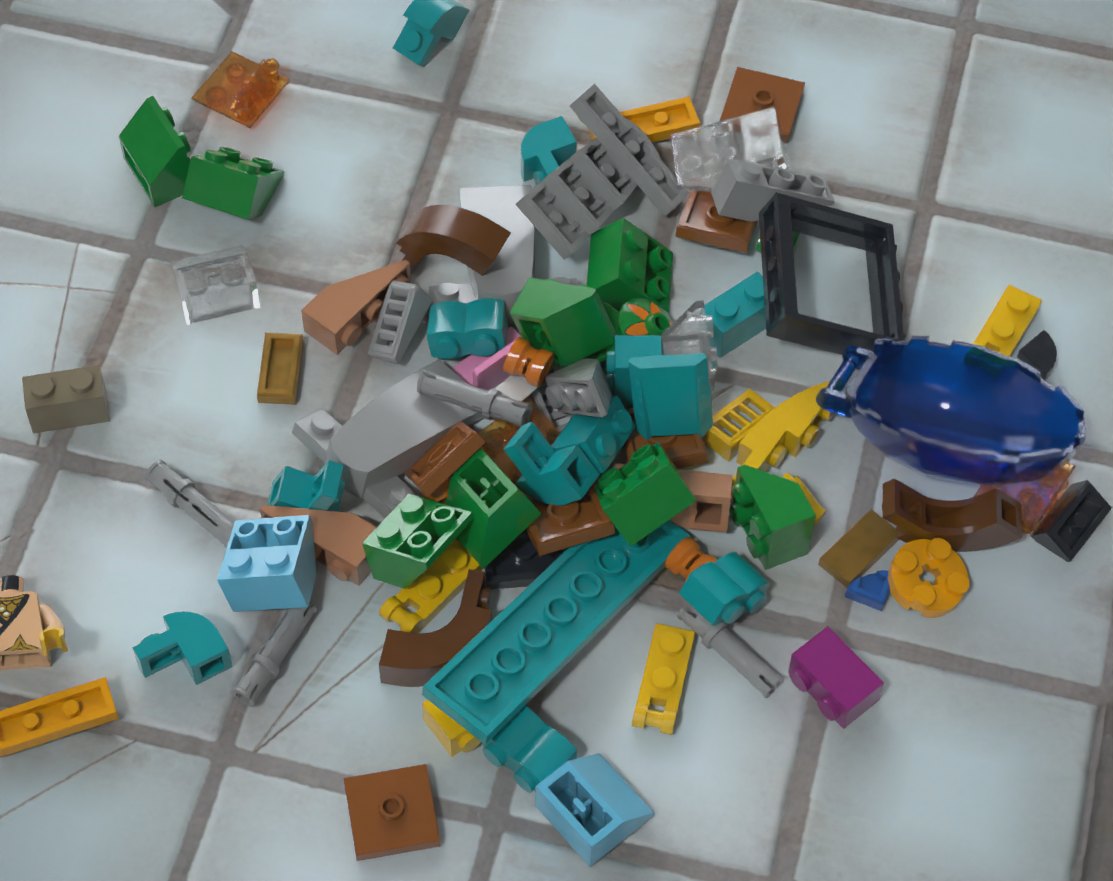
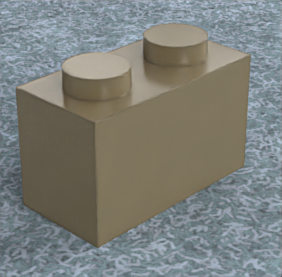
[22,365,110,433]

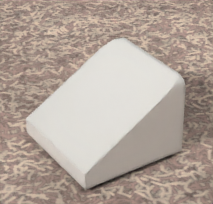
[491,375,537,421]

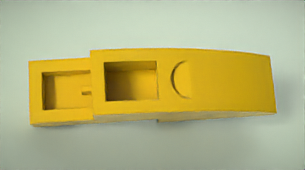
[731,380,839,500]

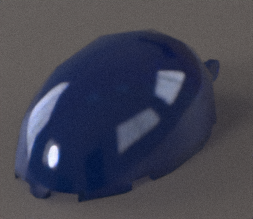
[816,335,1086,487]

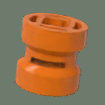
[503,337,555,388]
[665,537,717,581]

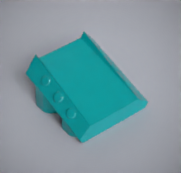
[628,353,713,441]

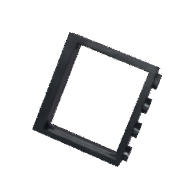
[759,192,906,366]

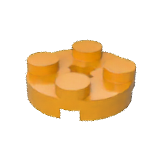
[888,538,970,618]

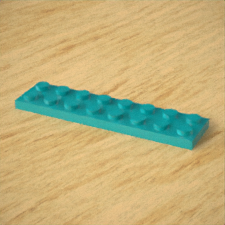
[422,520,690,745]

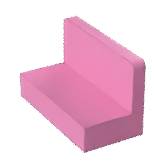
[454,327,522,391]

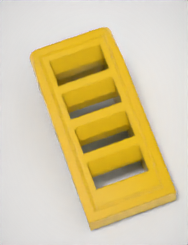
[703,388,775,462]

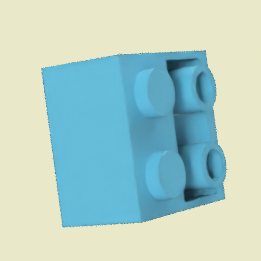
[217,515,316,612]
[535,753,654,867]

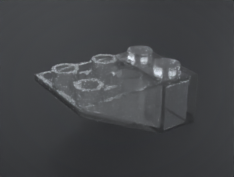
[671,107,790,192]

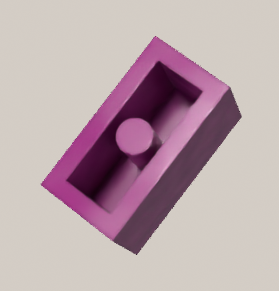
[788,626,884,729]

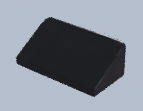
[1030,480,1112,562]

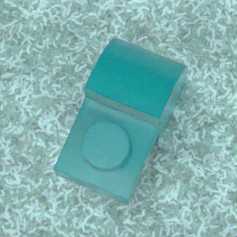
[393,0,470,67]
[521,116,577,185]
[503,422,600,505]
[267,460,345,512]
[132,611,233,685]

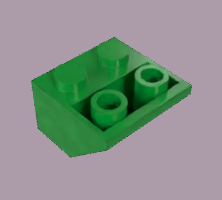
[119,96,191,208]
[182,147,284,220]
[586,218,673,313]
[510,277,617,366]
[594,442,697,547]
[446,448,542,568]
[730,465,816,570]
[362,494,474,589]

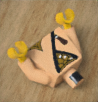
[0,575,68,670]

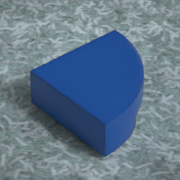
[845,570,890,611]

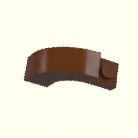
[396,205,511,276]
[882,478,1022,552]
[379,569,492,687]

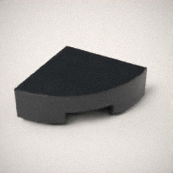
[1017,330,1057,381]

